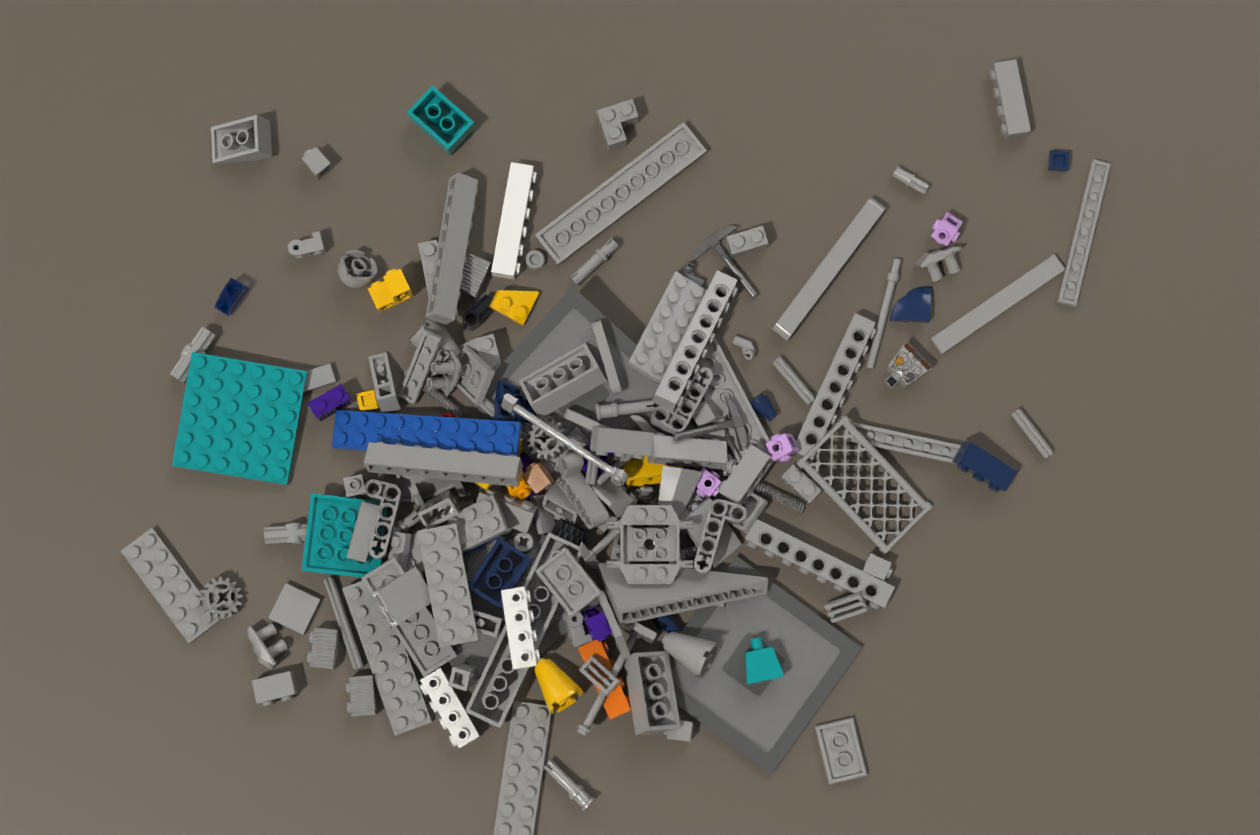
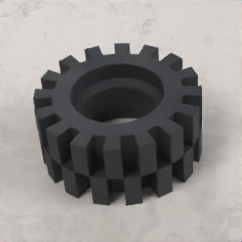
[551,520,588,547]

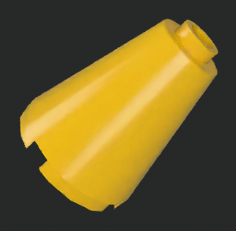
[534,658,584,714]

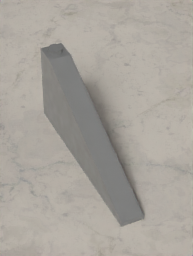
[597,562,768,625]

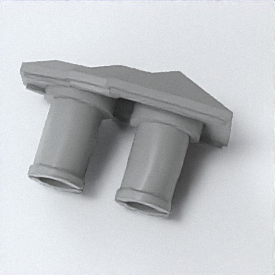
[915,246,961,282]
[426,350,462,397]
[247,623,288,670]

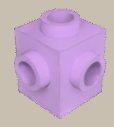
[931,212,963,246]
[766,433,800,463]
[695,468,721,498]

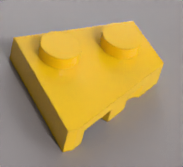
[489,290,539,325]

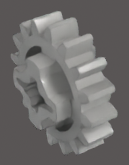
[526,418,567,461]
[199,576,243,620]

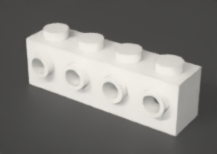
[501,587,540,670]
[420,668,481,748]

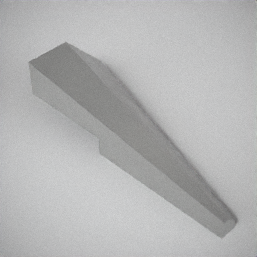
[653,466,703,549]

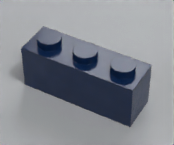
[952,442,1017,492]

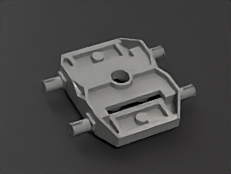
[606,505,693,584]

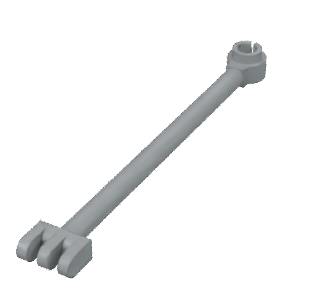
[501,393,628,486]

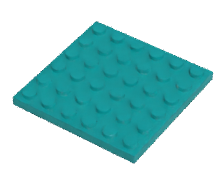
[172,352,307,485]

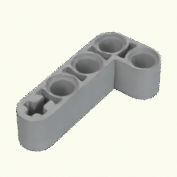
[650,367,713,436]
[553,451,609,529]
[364,480,402,560]
[694,499,747,575]

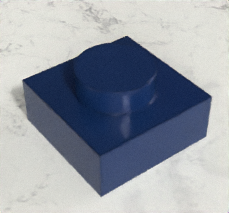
[1048,150,1070,172]

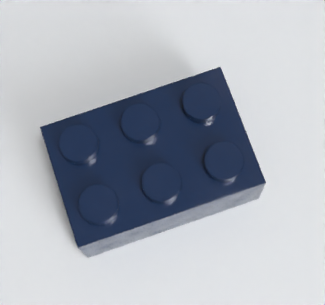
[469,538,533,610]

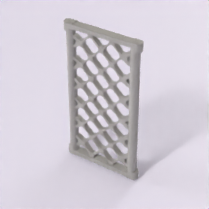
[796,415,932,555]

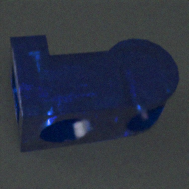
[214,278,249,316]

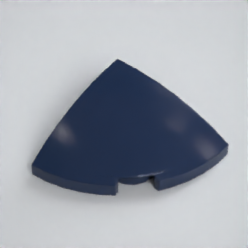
[889,287,931,323]
[494,380,536,423]

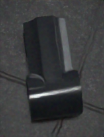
[462,294,493,331]

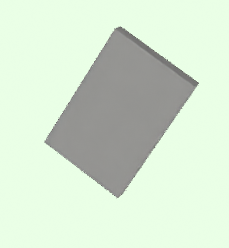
[456,346,495,406]
[681,498,742,568]
[535,547,602,617]
[598,591,631,659]
[815,718,867,785]

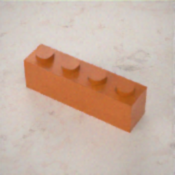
[578,640,631,719]

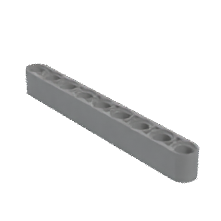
[772,197,886,341]

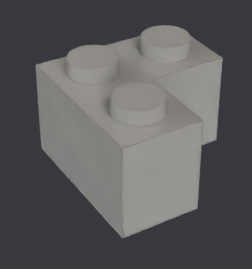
[597,99,638,151]

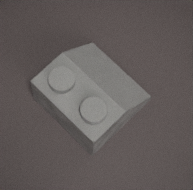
[458,334,501,370]
[589,479,638,520]

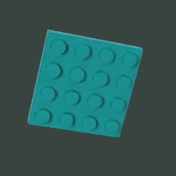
[301,493,387,578]

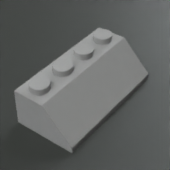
[519,343,607,419]
[624,651,681,736]

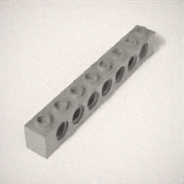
[652,270,738,412]
[794,313,877,462]
[744,519,895,610]

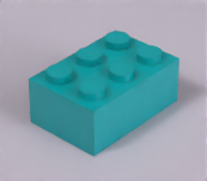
[407,85,476,155]

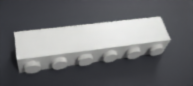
[491,162,537,280]

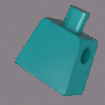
[745,637,784,685]

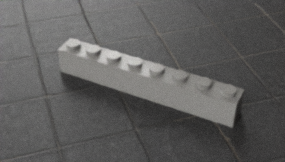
[425,172,478,325]
[364,442,523,487]

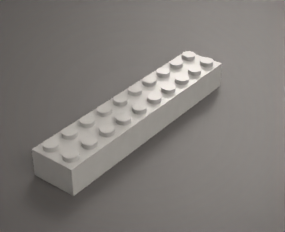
[464,532,581,728]

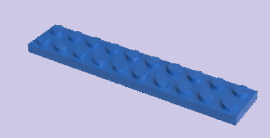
[332,410,522,456]

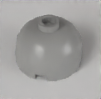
[338,250,377,289]

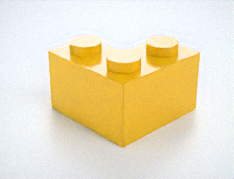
[368,269,414,313]

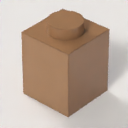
[522,462,556,494]

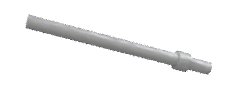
[866,259,901,370]

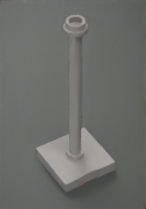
[577,622,657,737]

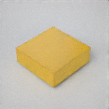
[356,390,379,412]

